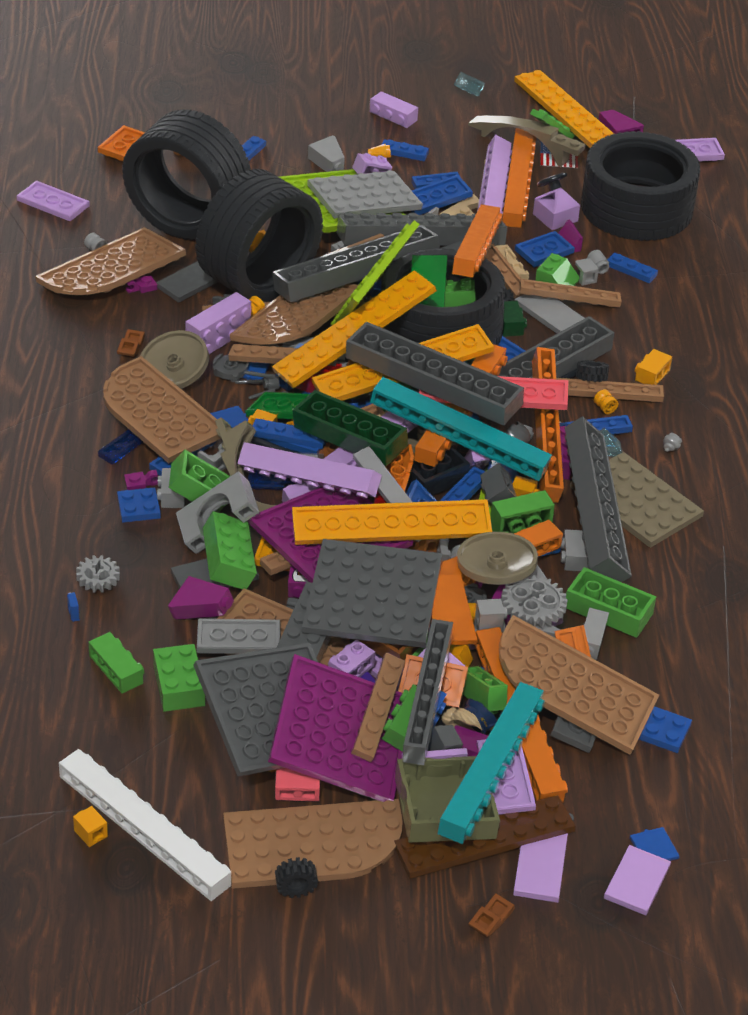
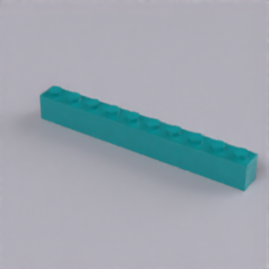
[370,377,552,481]
[437,682,545,844]

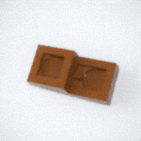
[117,329,145,357]
[468,893,515,937]

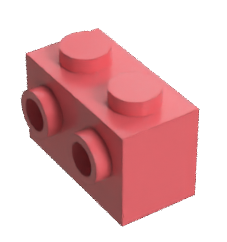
[275,768,320,801]

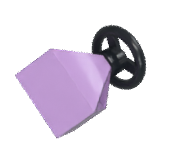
[533,172,580,230]

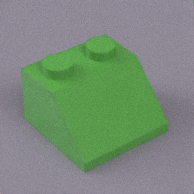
[535,253,579,286]

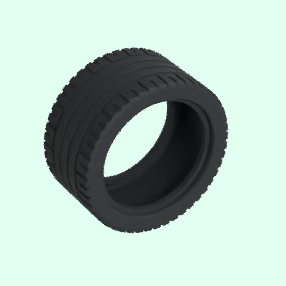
[122,109,251,240]
[581,131,700,241]
[195,169,323,302]
[381,248,505,358]

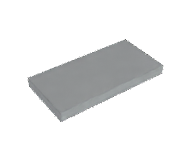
[515,295,585,333]
[197,619,280,654]

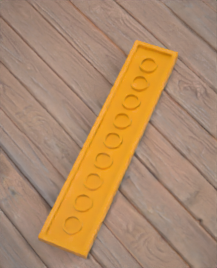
[514,70,614,148]
[272,270,437,388]
[312,324,494,401]
[292,499,492,545]

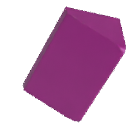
[558,220,583,252]

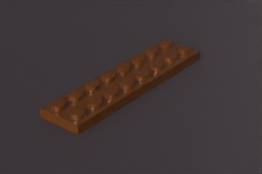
[394,795,576,879]

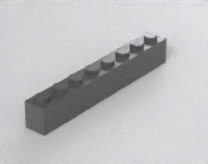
[403,619,453,766]

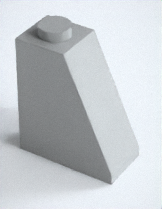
[308,135,344,172]

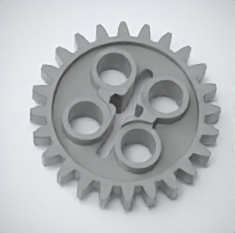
[501,575,568,628]

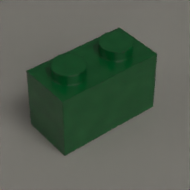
[502,301,527,337]

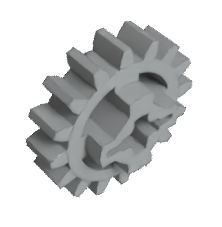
[76,555,120,593]

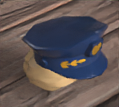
[442,698,497,735]

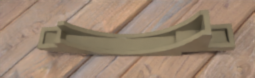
[468,115,585,167]
[215,417,276,512]

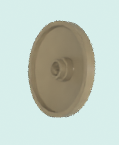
[140,330,209,389]
[457,532,538,585]

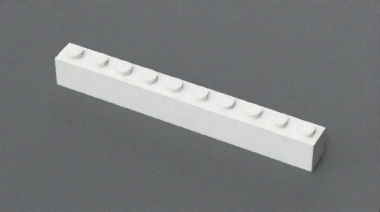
[59,749,231,901]

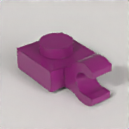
[126,276,157,293]
[124,470,158,490]

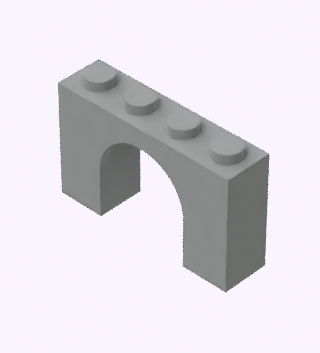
[176,471,259,554]
[529,608,609,660]

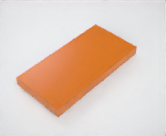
[431,574,477,645]

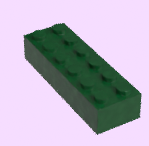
[293,390,408,466]

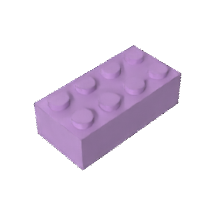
[185,292,251,354]

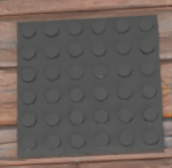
[302,539,442,648]
[193,643,318,776]

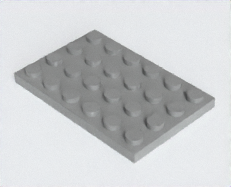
[307,170,423,219]

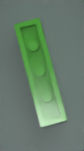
[530,109,575,139]

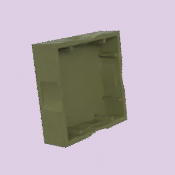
[395,756,500,842]

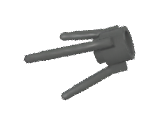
[235,371,280,400]

